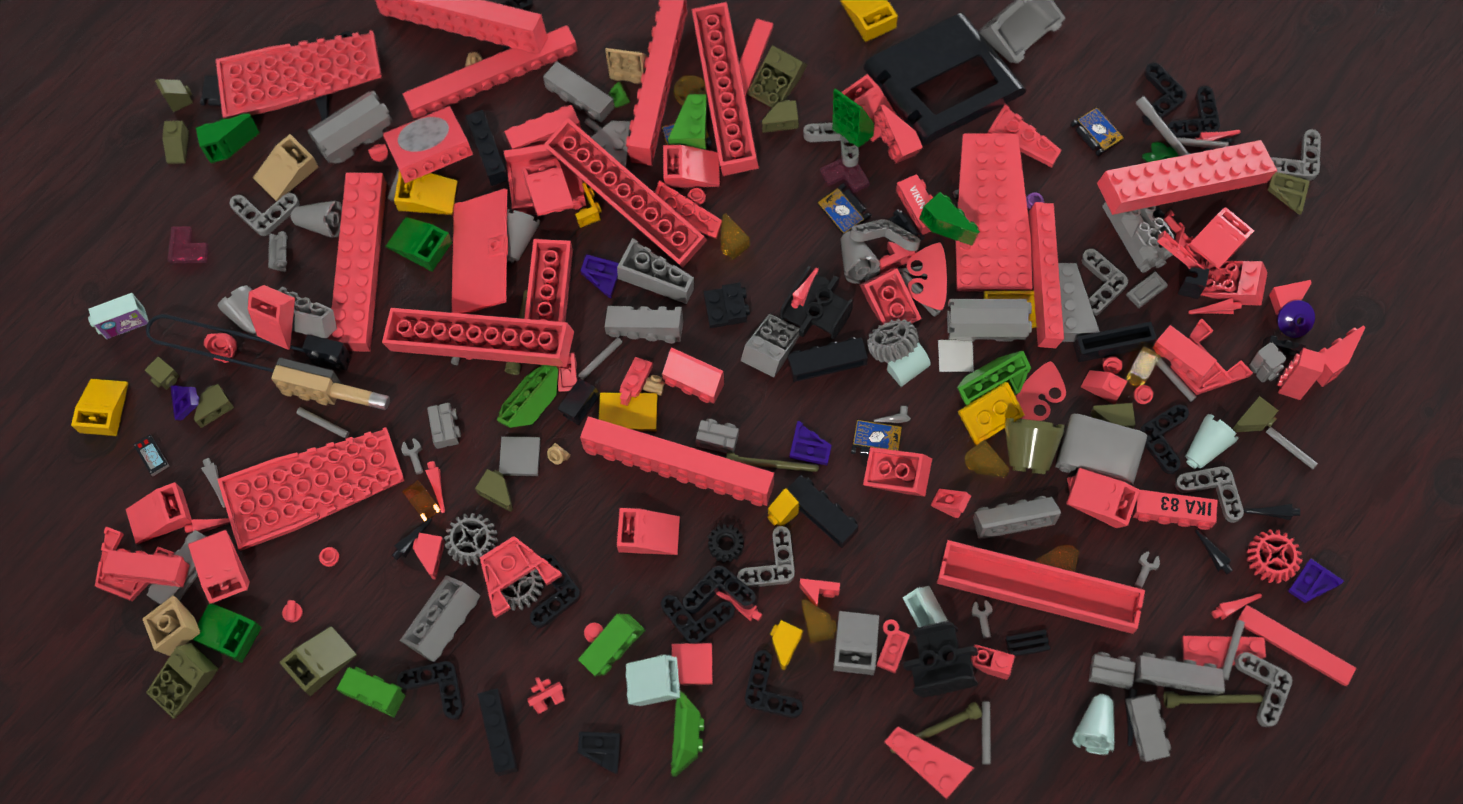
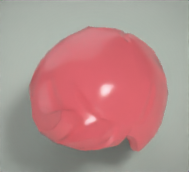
[204,333,237,363]

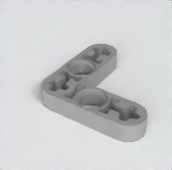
[803,123,859,167]
[1271,129,1321,181]
[229,193,300,236]
[850,220,920,251]
[1081,249,1128,316]
[1175,466,1244,523]
[737,526,795,588]
[1235,652,1292,727]

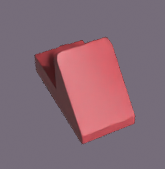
[879,242,915,274]
[556,353,577,392]
[931,489,971,518]
[800,578,840,608]

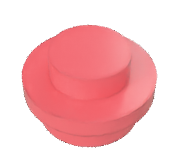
[687,188,706,206]
[1134,385,1153,404]
[319,547,339,567]
[584,623,604,643]

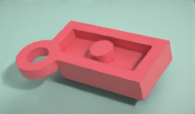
[876,620,910,673]

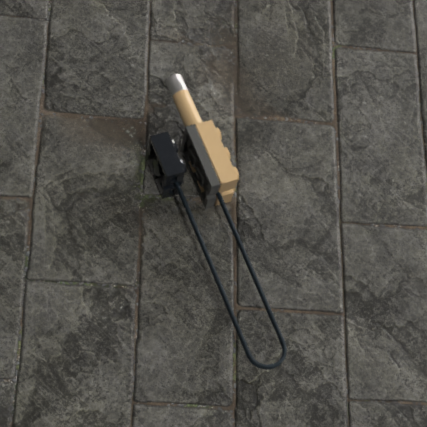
[146,314,390,410]

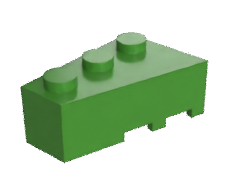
[668,94,708,150]
[578,614,645,676]
[337,667,405,717]

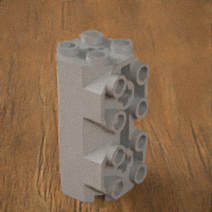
[307,91,393,163]
[1102,202,1174,273]
[947,299,1032,341]

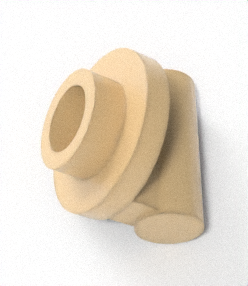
[465,52,482,67]
[643,375,665,396]
[547,443,571,464]

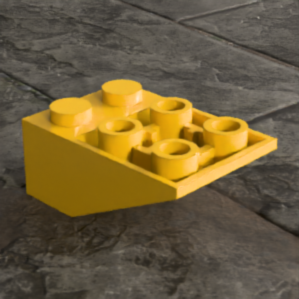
[840,0,898,42]
[394,171,458,215]
[71,379,128,436]

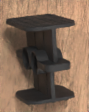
[780,266,853,339]
[903,622,978,698]

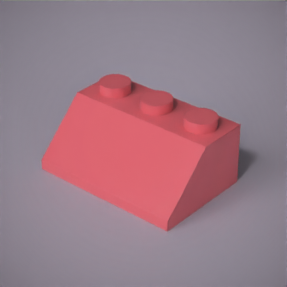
[662,348,724,404]

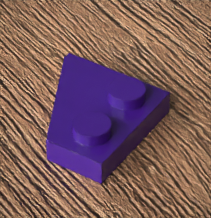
[580,254,619,298]
[170,386,199,420]
[790,421,832,466]
[1288,558,1344,603]

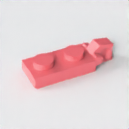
[619,357,653,406]

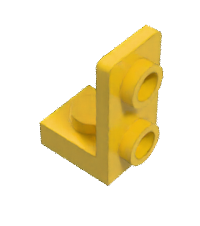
[575,182,601,228]

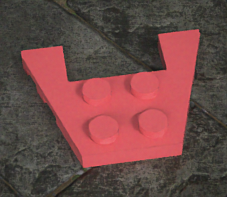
[1157,209,1206,269]
[1171,319,1253,395]
[95,527,174,602]
[480,536,562,618]

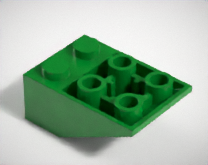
[832,88,874,148]
[196,113,259,163]
[919,192,980,246]
[386,217,452,272]
[192,603,262,663]

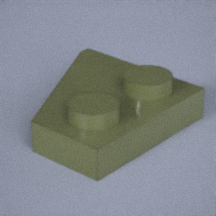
[1268,172,1310,215]

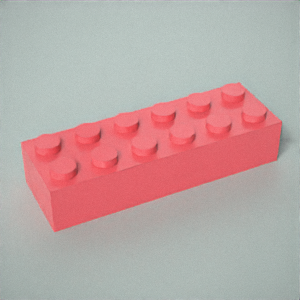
[524,239,573,322]

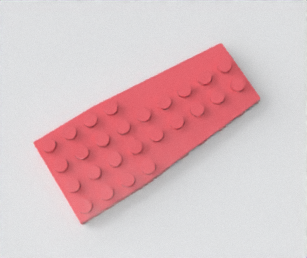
[216,30,382,119]
[955,134,1032,292]
[217,428,405,551]

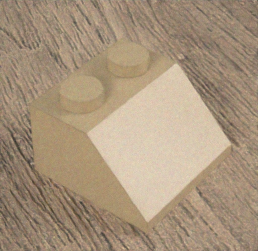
[142,596,200,656]

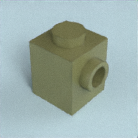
[145,357,180,390]

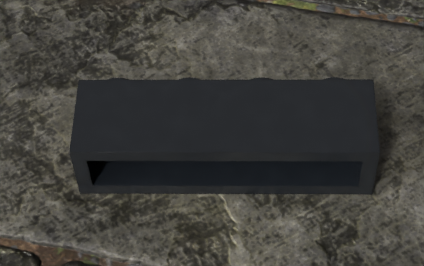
[466,110,508,186]
[1073,322,1157,362]
[788,337,868,382]
[787,475,859,548]
[478,688,518,777]

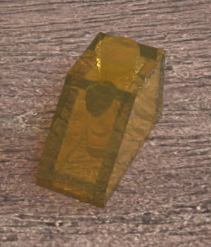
[721,213,750,259]
[1125,347,1161,386]
[965,439,1009,477]
[801,600,837,643]

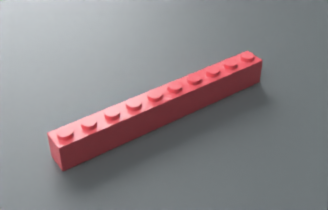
[402,25,577,119]

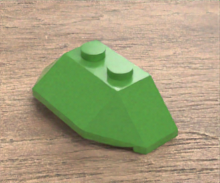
[957,351,1031,405]
[497,365,558,428]
[671,691,704,776]

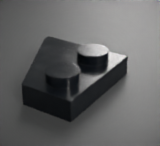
[578,732,620,774]

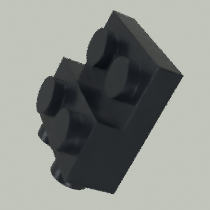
[704,282,750,328]

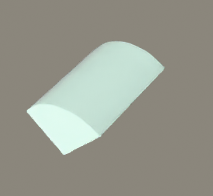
[887,343,931,387]
[903,586,948,628]

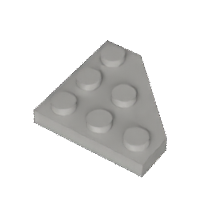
[591,121,630,168]

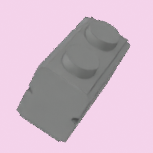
[1249,343,1286,382]
[427,403,461,449]
[695,419,739,453]
[1088,652,1135,689]

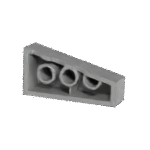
[617,238,694,304]
[1058,263,1100,342]
[277,286,337,339]
[604,306,683,343]

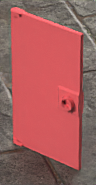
[451,188,508,314]

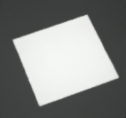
[938,340,974,372]

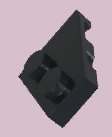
[1262,336,1306,357]

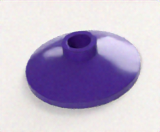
[1277,300,1315,338]

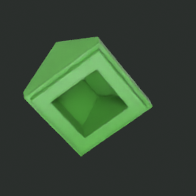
[608,82,630,107]

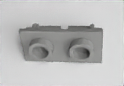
[268,232,288,272]

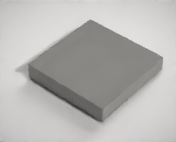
[499,437,541,476]

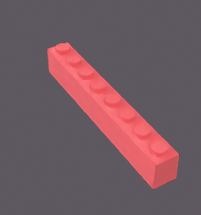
[1028,202,1064,348]

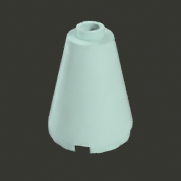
[1185,414,1239,469]
[1073,694,1115,754]

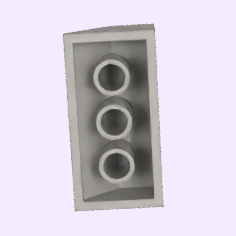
[973,496,1061,540]
[400,575,480,662]
[1134,653,1225,695]

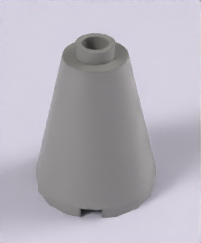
[291,201,343,238]
[507,209,540,263]
[841,231,880,284]
[218,285,258,337]

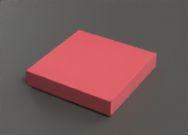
[672,643,712,685]

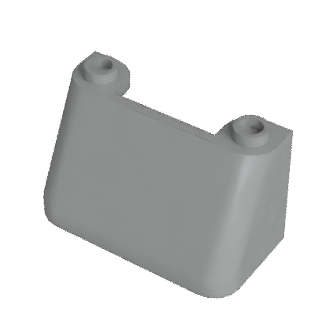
[978,0,1066,64]
[1055,414,1147,486]

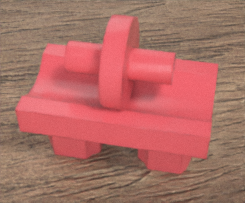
[527,677,565,714]

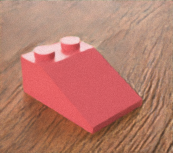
[859,268,922,325]
[863,447,932,497]

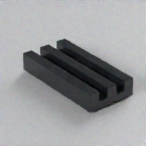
[1006,630,1050,657]

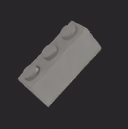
[1126,694,1171,762]

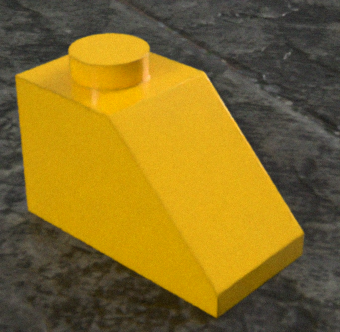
[767,488,799,526]
[770,620,803,670]

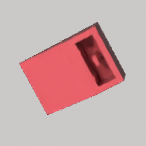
[841,74,897,142]
[874,105,923,163]
[663,145,720,188]
[522,158,574,216]
[1189,207,1254,269]
[1201,261,1268,305]
[248,285,295,350]
[1317,325,1365,387]
[1066,468,1140,528]
[126,482,192,545]
[617,508,680,555]
[188,530,250,604]

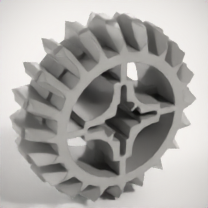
[867,319,919,363]
[444,513,498,566]
[501,569,544,611]

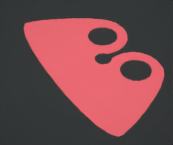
[907,243,947,310]
[1015,361,1066,421]

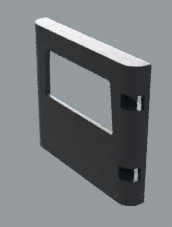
[864,13,1026,146]

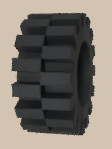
[708,524,744,563]

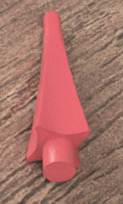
[1196,130,1240,149]
[791,268,818,308]
[1188,298,1242,315]
[425,461,445,513]
[184,518,230,534]
[716,591,763,621]
[1212,593,1262,620]

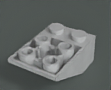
[741,314,800,377]
[833,611,879,675]

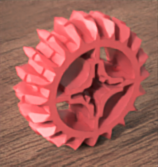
[1246,530,1302,583]

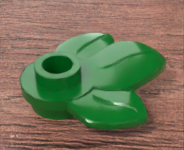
[1142,142,1178,163]

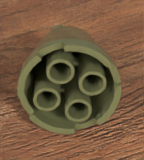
[1005,418,1065,474]

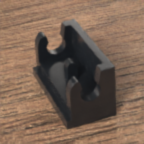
[1178,267,1210,299]
[557,378,600,425]

